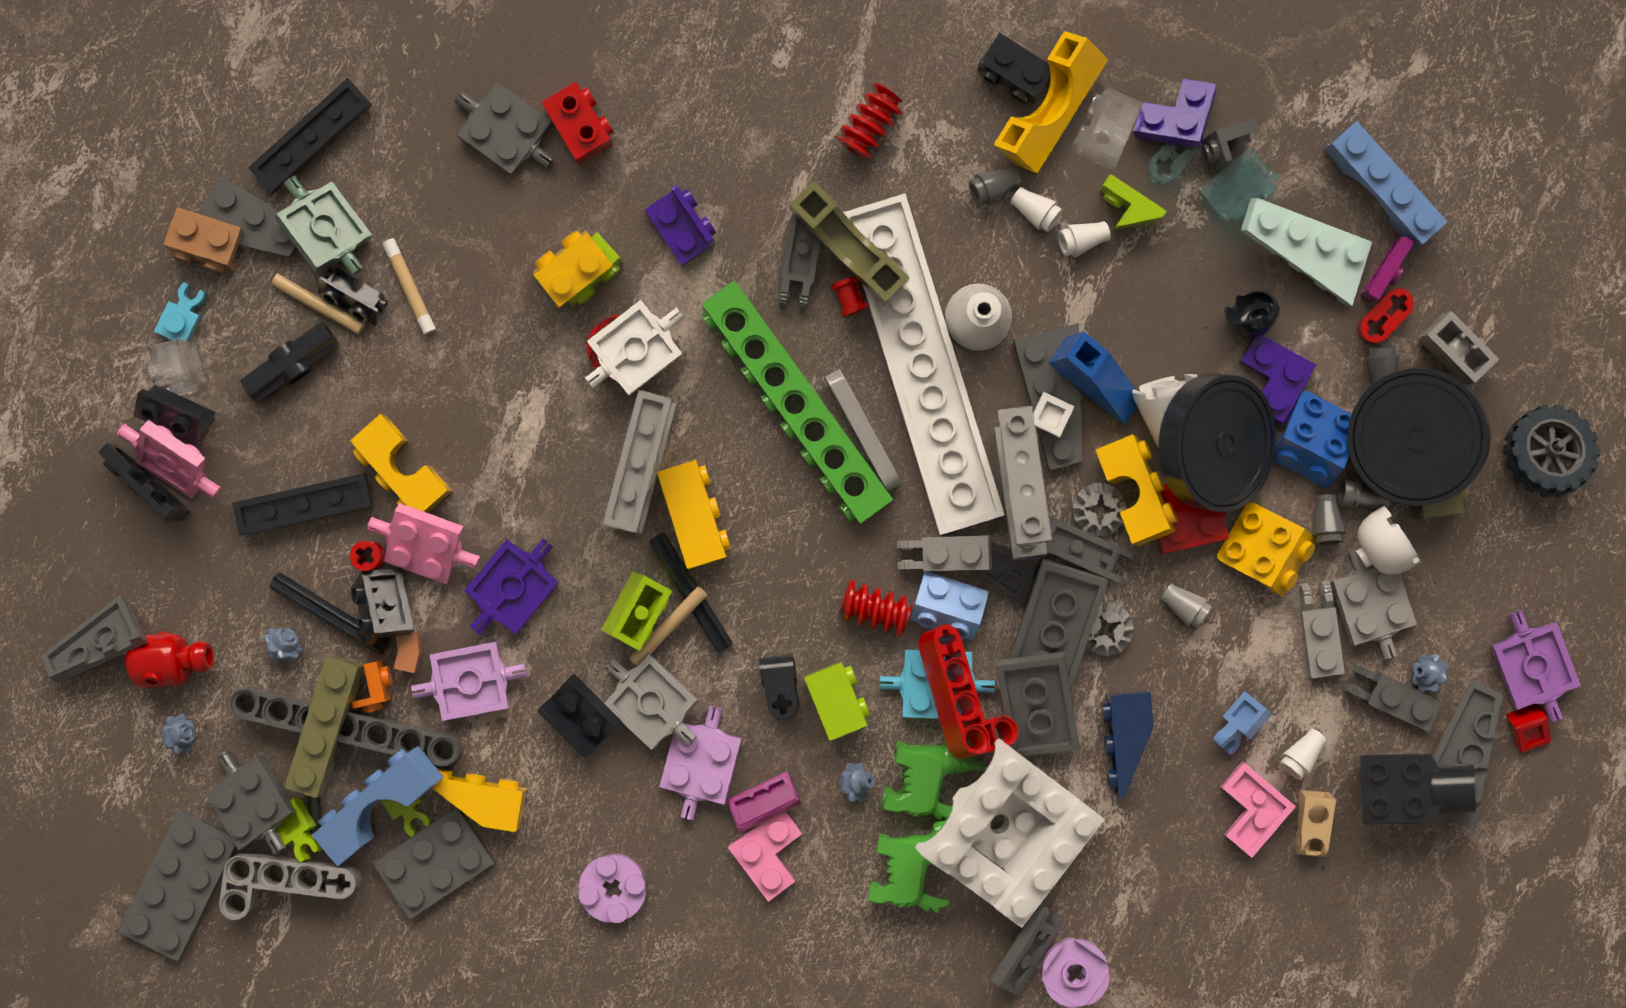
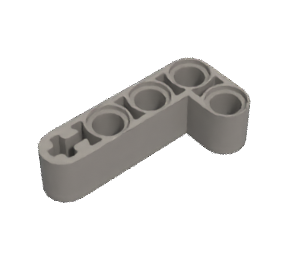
[219,851,362,920]

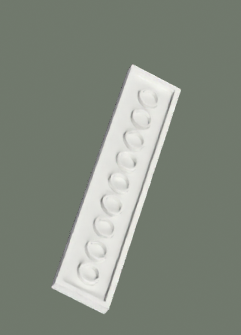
[843,194,1005,535]

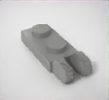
[897,536,992,571]
[1299,580,1345,678]

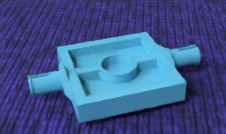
[880,650,995,719]

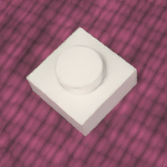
[1033,392,1075,438]

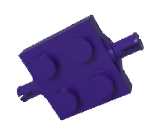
[464,538,560,635]

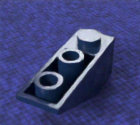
[1101,691,1154,798]

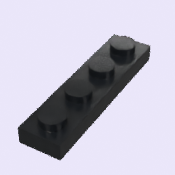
[248,78,372,194]
[232,473,373,536]

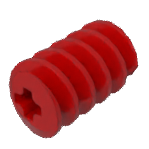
[834,82,904,159]
[839,579,913,638]

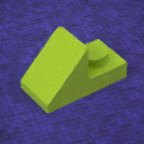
[1099,174,1167,231]

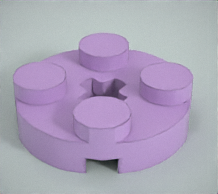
[579,854,647,923]
[1041,938,1109,1008]

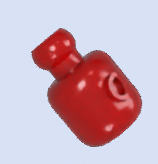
[125,632,214,689]

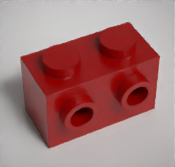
[541,82,614,165]

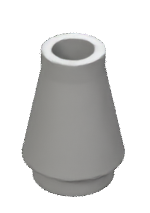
[1160,583,1212,629]

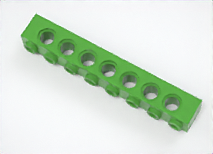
[701,280,893,524]

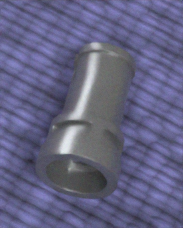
[1338,479,1391,510]

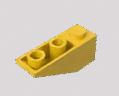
[432,768,527,832]

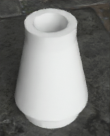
[1010,187,1062,232]
[1058,221,1110,257]
[1279,728,1327,780]

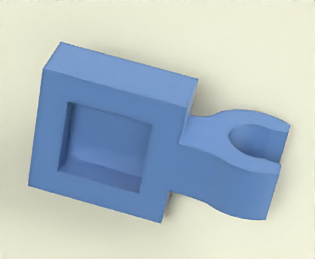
[1213,691,1272,755]

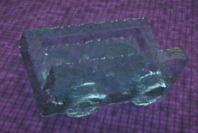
[1197,147,1281,222]

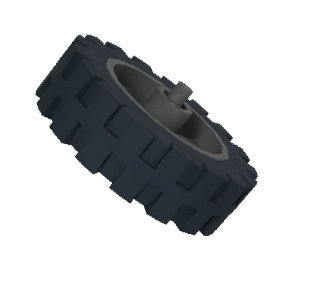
[1503,405,1600,497]

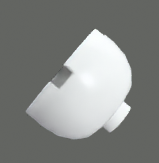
[1356,506,1421,575]

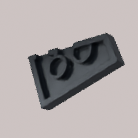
[98,443,191,521]
[978,542,1085,607]

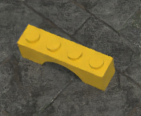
[994,31,1109,173]

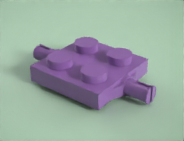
[1490,610,1581,722]

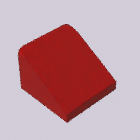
[1506,704,1551,753]

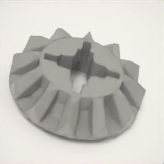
[1072,483,1126,537]
[1086,602,1134,656]

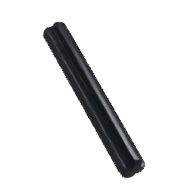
[649,533,732,652]
[269,573,390,655]

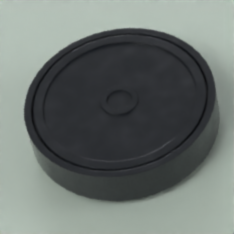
[1348,368,1491,506]
[1158,374,1276,512]

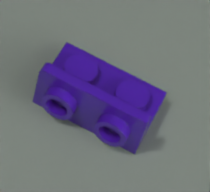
[644,185,717,267]

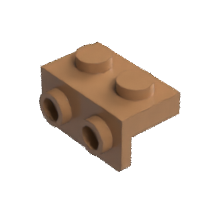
[163,207,244,274]

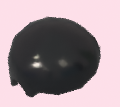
[1224,290,1280,338]

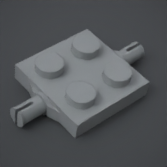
[1330,547,1417,660]
[604,654,700,750]

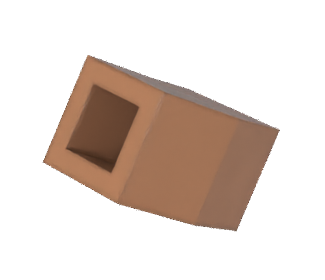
[394,631,422,673]

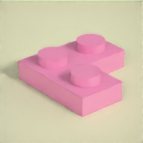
[1220,761,1296,858]
[728,811,802,902]

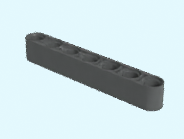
[229,687,463,766]

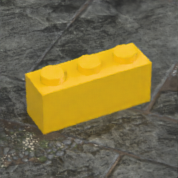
[657,460,731,569]

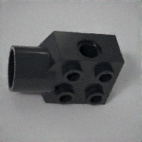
[1360,754,1476,824]

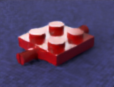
[1158,484,1245,555]

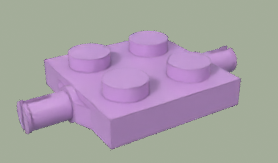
[411,641,528,721]
[659,705,743,820]

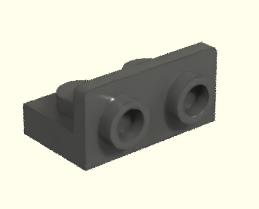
[1202,117,1259,170]

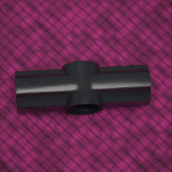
[239,321,340,404]

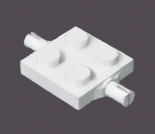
[585,300,685,396]

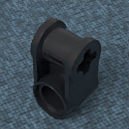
[759,653,799,720]

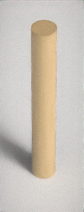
[271,274,365,335]
[629,587,707,666]

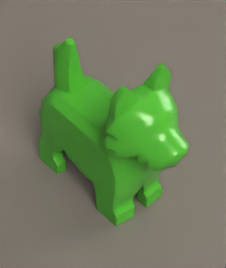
[881,735,988,820]
[868,820,950,913]

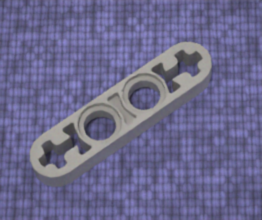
[825,369,902,492]

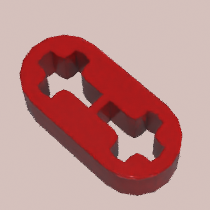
[1357,288,1414,344]

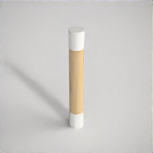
[382,238,436,335]

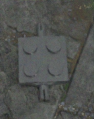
[455,82,555,177]
[205,751,296,855]

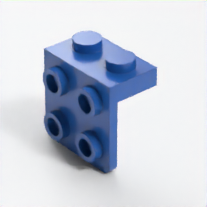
[1274,391,1352,489]

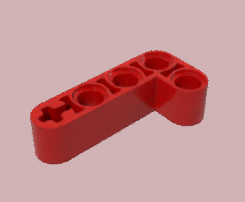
[918,624,1019,759]

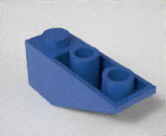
[1048,331,1137,425]

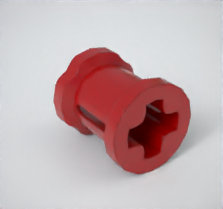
[831,276,870,317]
[350,541,385,571]

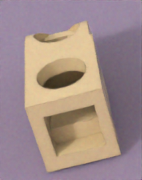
[1295,789,1336,857]

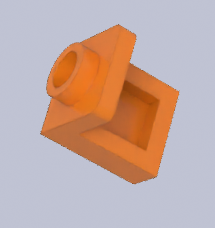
[351,660,393,713]

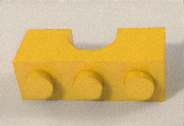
[350,414,452,513]
[1096,434,1177,547]

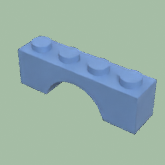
[1323,121,1448,250]
[312,746,444,867]

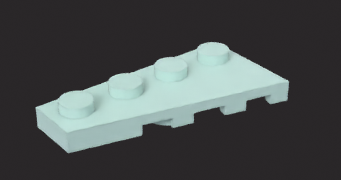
[1241,198,1372,306]

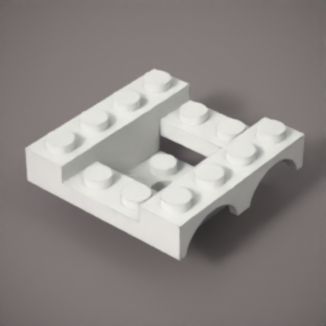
[915,738,1105,928]

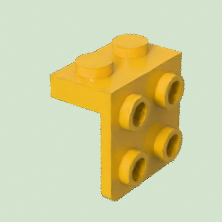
[533,229,613,307]
[1217,502,1316,597]

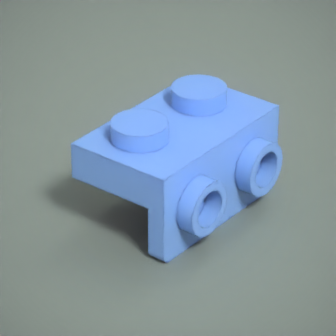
[909,571,989,640]

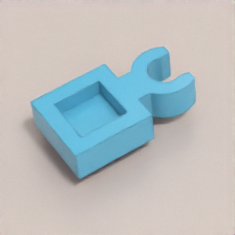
[154,282,207,347]

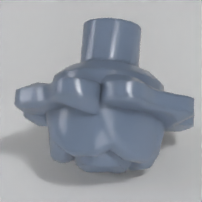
[263,628,303,661]
[1412,654,1448,693]
[161,714,196,754]
[839,763,875,802]

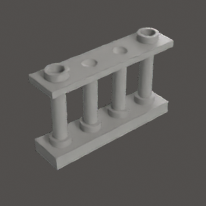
[603,390,677,534]
[994,406,1052,561]

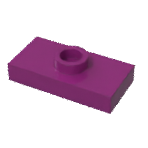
[1361,236,1414,303]
[727,771,802,833]

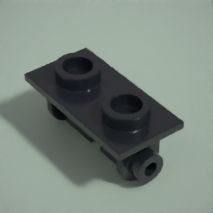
[318,267,389,326]

